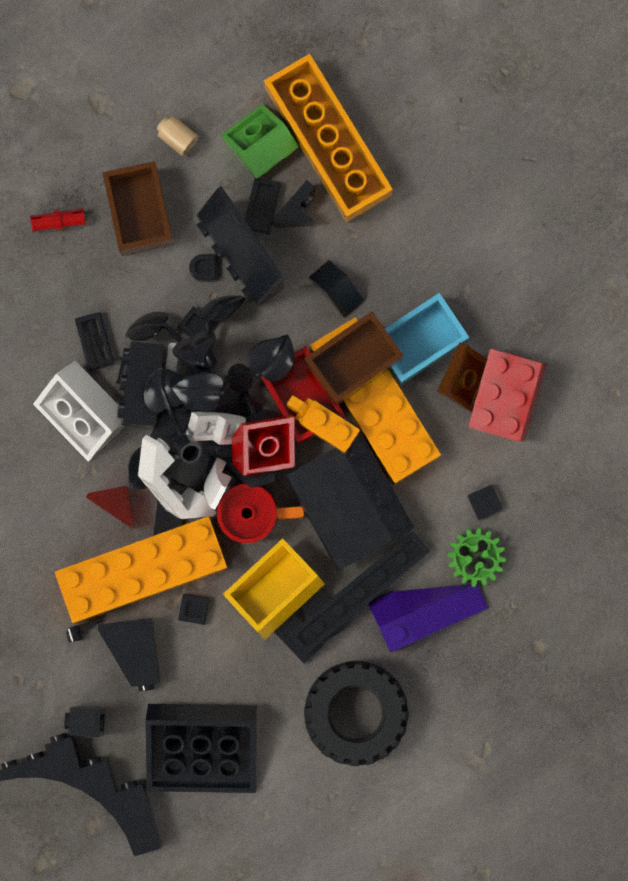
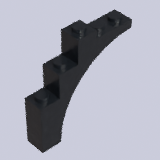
[0,733,162,857]

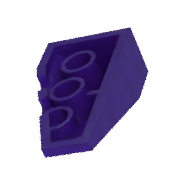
[368,584,488,652]

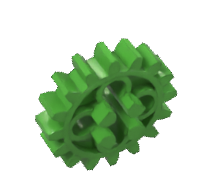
[446,528,506,587]

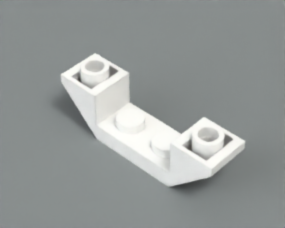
[138,435,217,519]

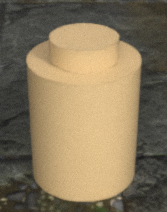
[157,116,199,157]

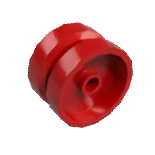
[217,482,277,543]

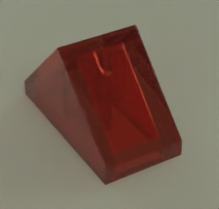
[86,486,136,529]

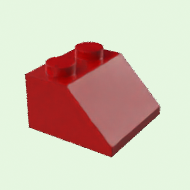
[232,415,295,476]

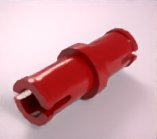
[30,208,86,232]

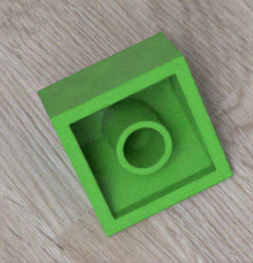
[220,104,299,179]

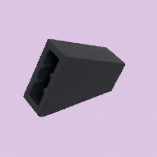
[97,618,161,691]

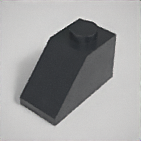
[64,707,105,737]

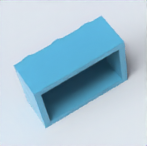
[385,293,469,386]

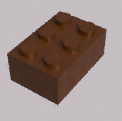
[102,161,174,256]
[304,311,404,406]

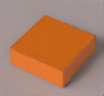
[276,507,304,520]

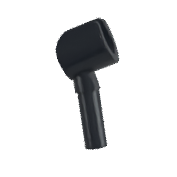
[66,616,102,643]

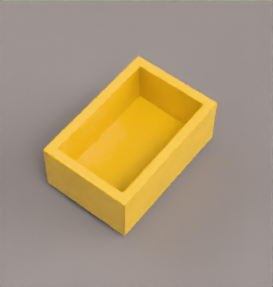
[223,538,325,640]

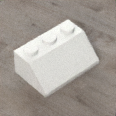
[33,360,124,462]

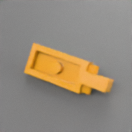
[286,395,360,453]

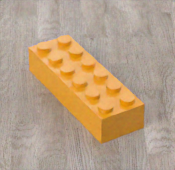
[264,54,393,223]
[310,317,441,485]
[55,516,228,624]

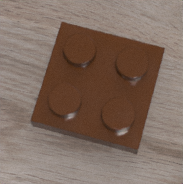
[437,343,487,412]

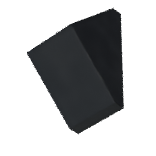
[309,260,364,318]

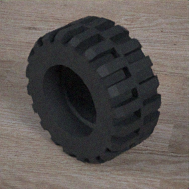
[304,661,409,767]

